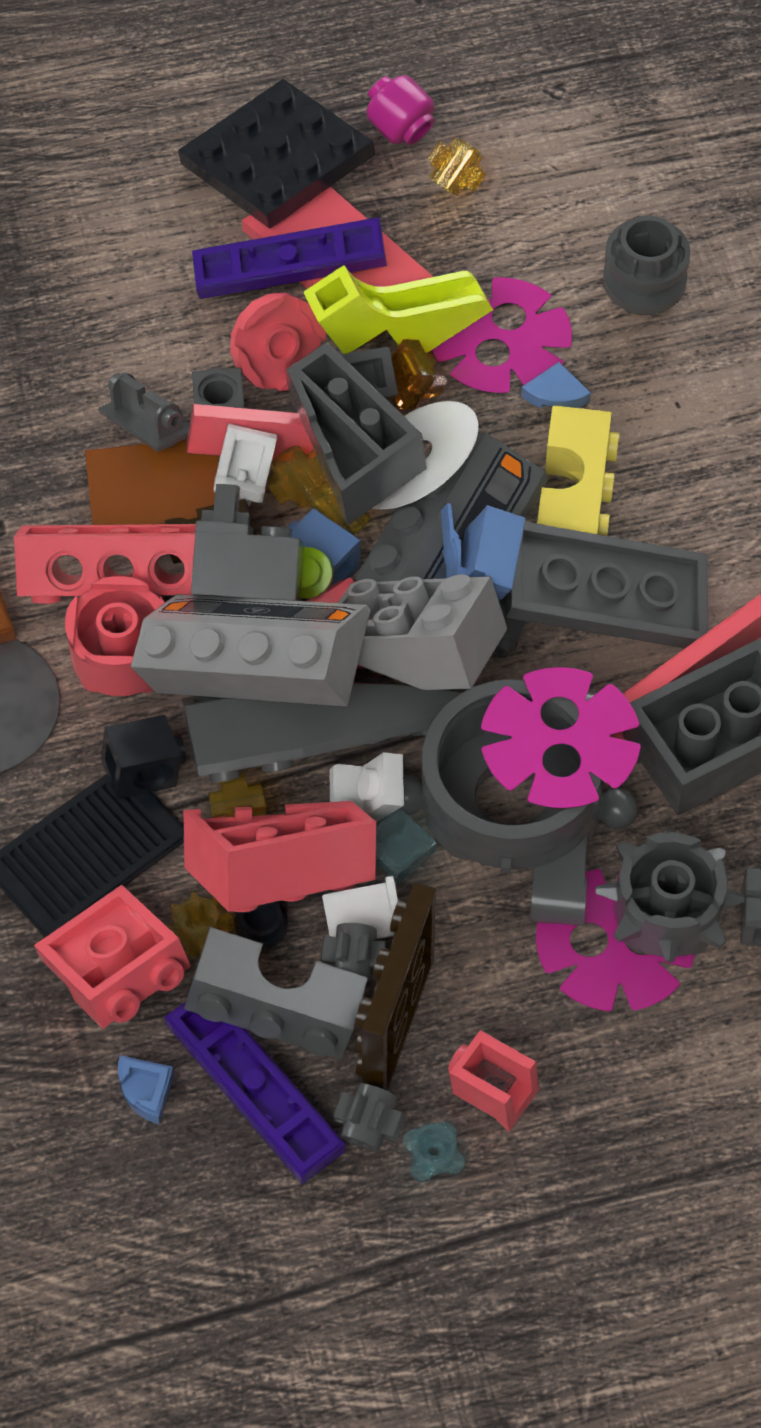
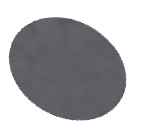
[0,640,60,772]

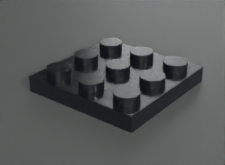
[178,79,375,229]

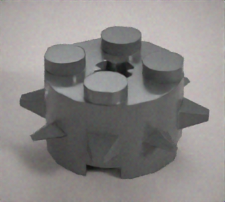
[596,828,745,962]

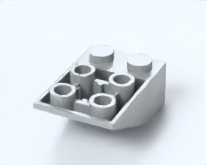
[338,574,507,690]

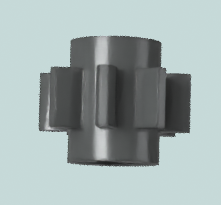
[320,923,387,986]
[333,1083,405,1152]

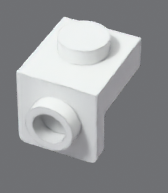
[213,423,277,506]

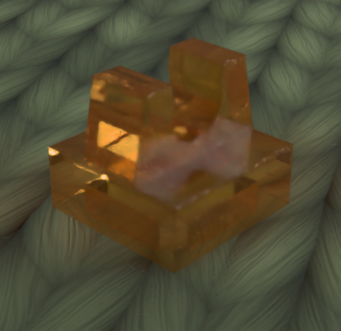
[391,339,448,409]

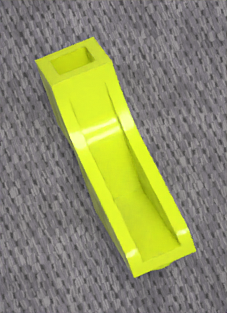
[303,265,493,363]

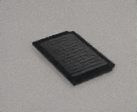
[0,774,184,938]

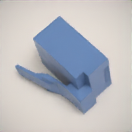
[441,503,525,601]

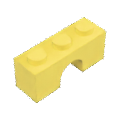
[537,406,619,536]

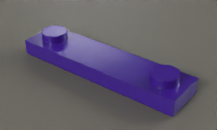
[192,217,387,299]
[164,1002,346,1185]

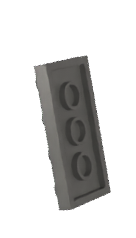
[506,522,708,648]

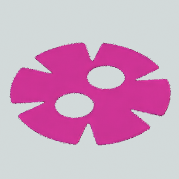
[432,277,572,393]
[481,667,641,808]
[536,869,695,1012]

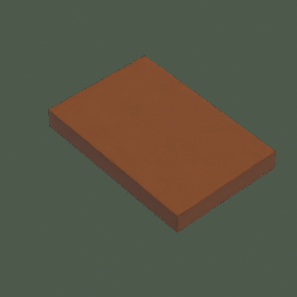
[85,439,220,525]

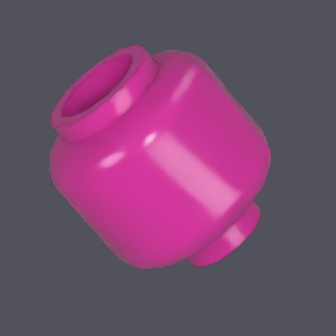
[366,75,435,145]

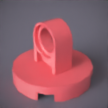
[230,293,326,391]

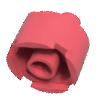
[65,576,165,696]

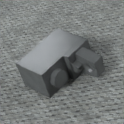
[191,484,304,601]

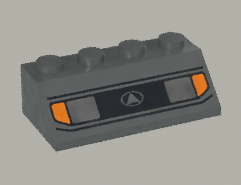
[354,432,549,582]

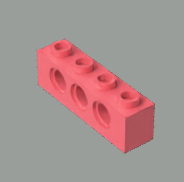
[14,524,196,604]

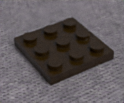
[354,882,436,1091]

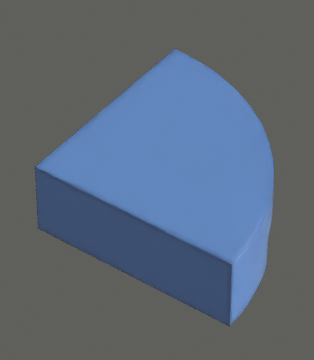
[521,362,591,408]
[118,1055,174,1124]

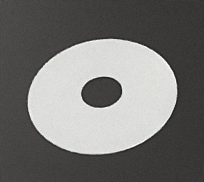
[372,401,479,510]

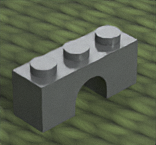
[184,927,368,1060]

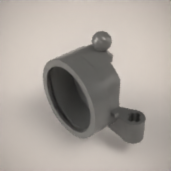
[395,680,639,926]

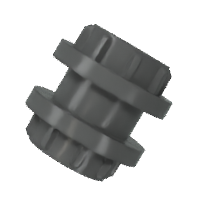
[603,215,691,316]

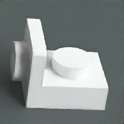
[329,752,404,821]

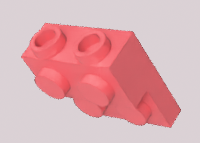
[34,885,191,1029]

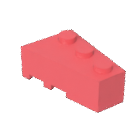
[183,801,376,912]

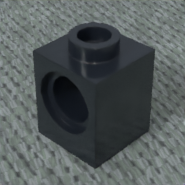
[101,715,186,799]

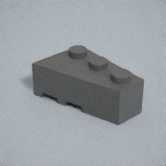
[287,342,427,526]

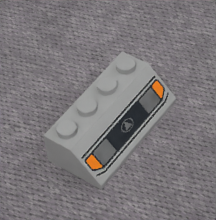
[131,594,371,707]

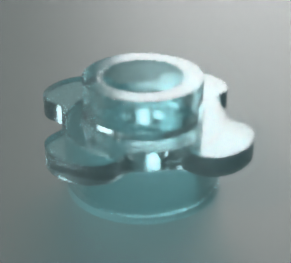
[403,1122,465,1182]

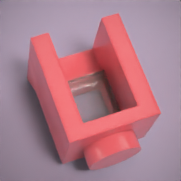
[448,1030,540,1132]

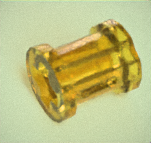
[305,480,371,535]

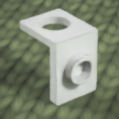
[322,876,398,940]

